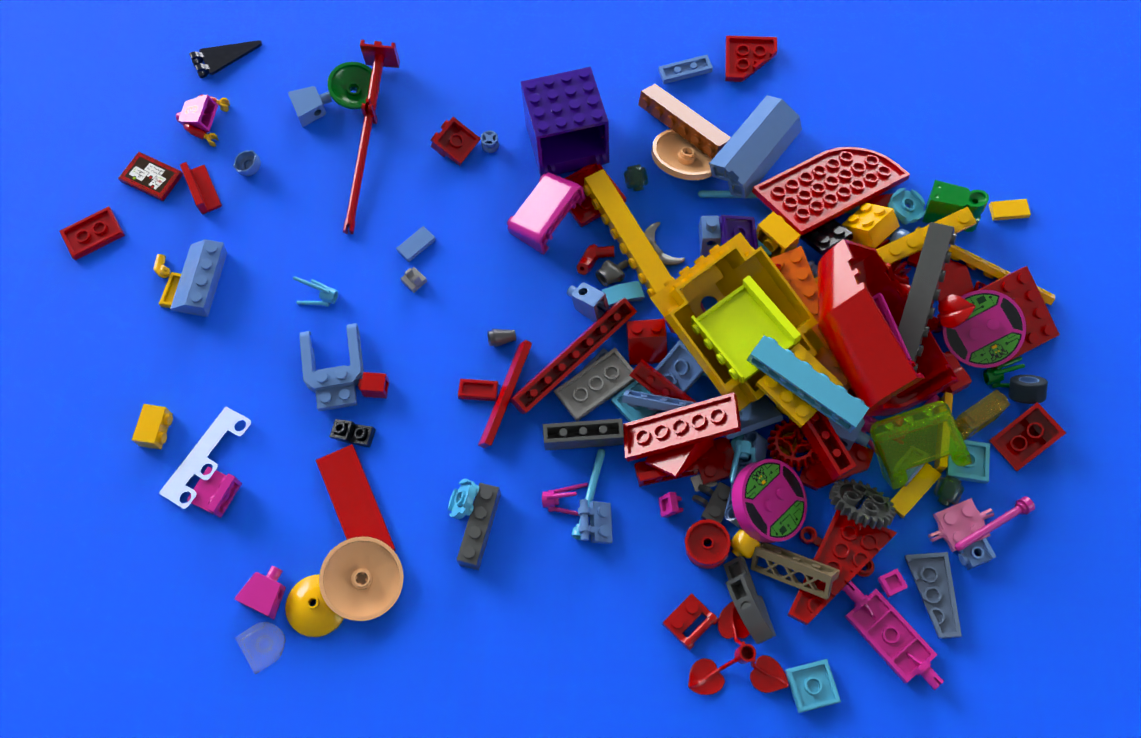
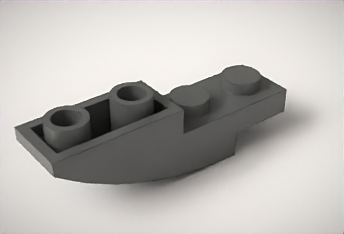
[723,556,776,644]

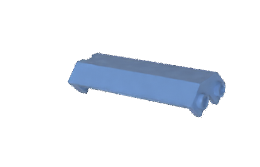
[709,96,802,199]

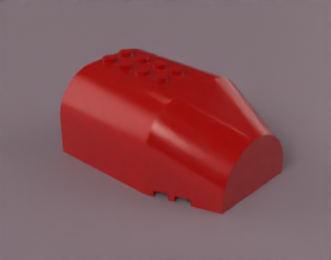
[818,239,960,416]

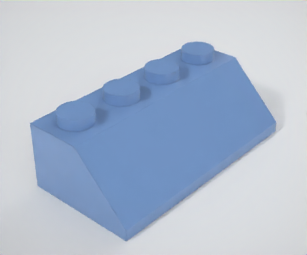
[170,239,227,317]

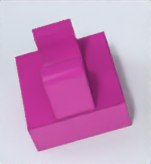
[658,492,683,518]
[878,568,908,597]

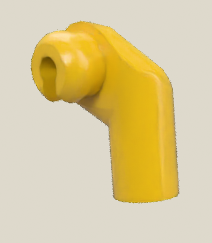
[153,254,170,278]

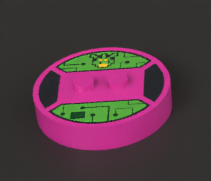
[942,290,1026,368]
[732,459,807,543]

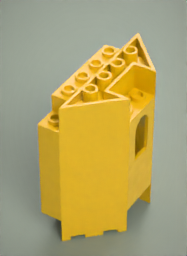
[650,232,824,411]

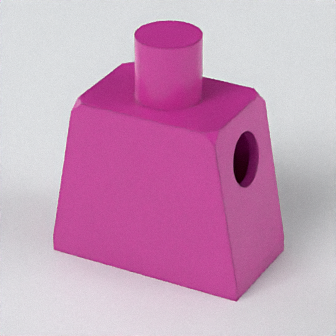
[235,566,286,620]

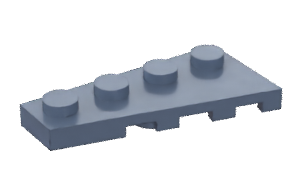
[905,552,962,639]

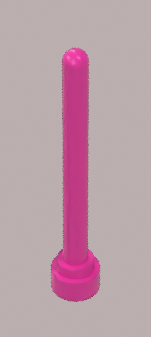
[955,496,1035,551]

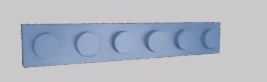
[622,389,743,423]

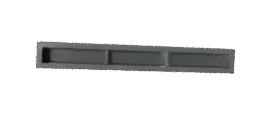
[898,222,957,373]

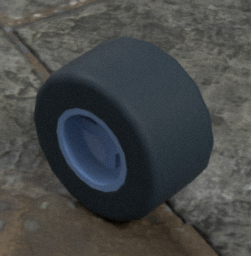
[1009,375,1048,404]

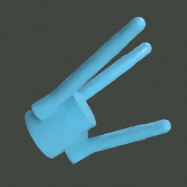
[293,276,338,307]
[729,440,756,483]

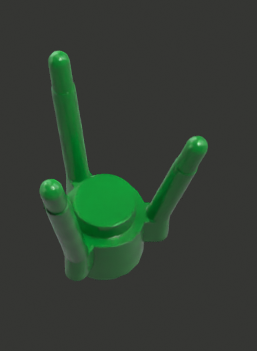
[983,357,1025,388]

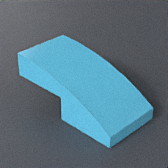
[602,281,645,307]

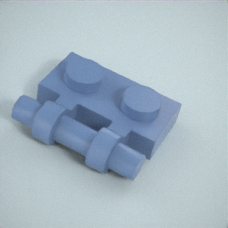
[578,499,613,544]

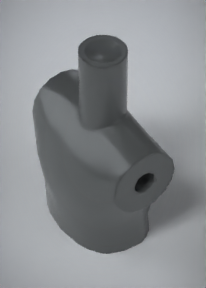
[595,260,629,286]

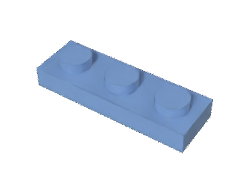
[658,55,713,84]

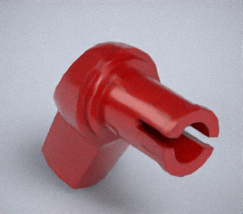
[577,244,614,275]

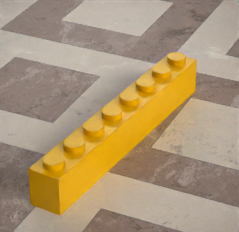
[583,169,671,297]

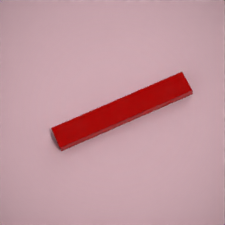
[478,340,532,448]

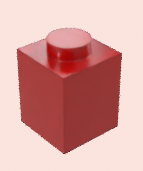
[358,372,389,399]

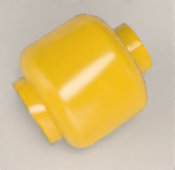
[730,529,761,559]

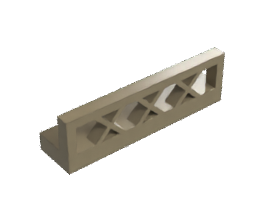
[750,542,840,600]

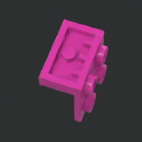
[187,467,242,518]

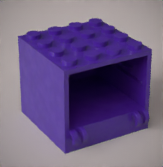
[520,67,609,177]

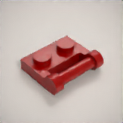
[662,593,719,650]

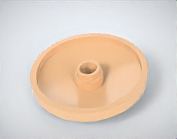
[651,129,712,180]
[319,537,404,621]

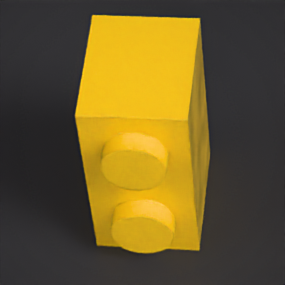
[132,404,173,450]

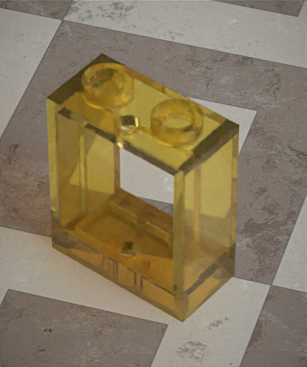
[950,389,1011,440]

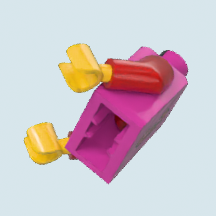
[176,94,230,147]

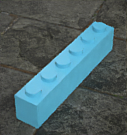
[747,335,869,433]

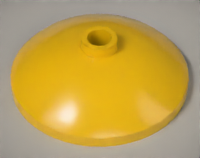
[285,575,344,637]

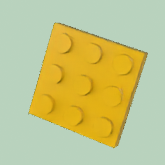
[755,343,843,428]

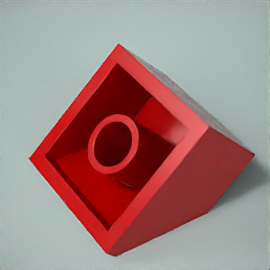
[626,319,667,365]

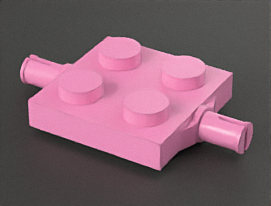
[928,498,994,552]

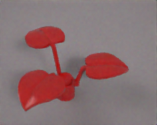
[896,283,976,333]
[688,601,789,695]

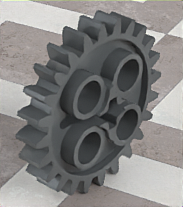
[829,479,896,529]

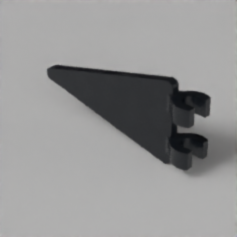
[189,40,262,78]

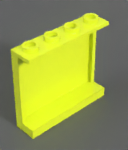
[691,275,801,384]

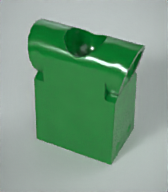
[922,180,989,232]

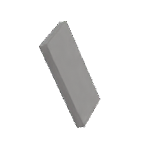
[554,348,635,422]

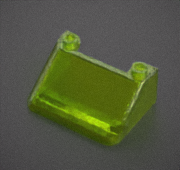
[870,401,972,490]

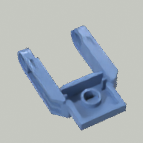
[300,323,364,411]

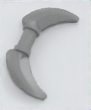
[644,222,685,265]

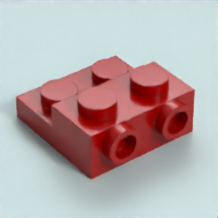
[430,117,481,166]

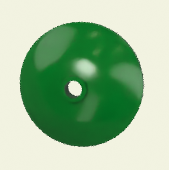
[328,62,380,109]

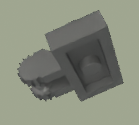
[692,482,731,524]

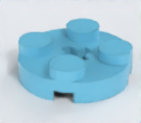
[888,188,926,225]
[448,479,479,519]

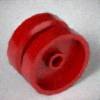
[685,519,731,570]

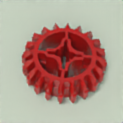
[767,419,819,471]

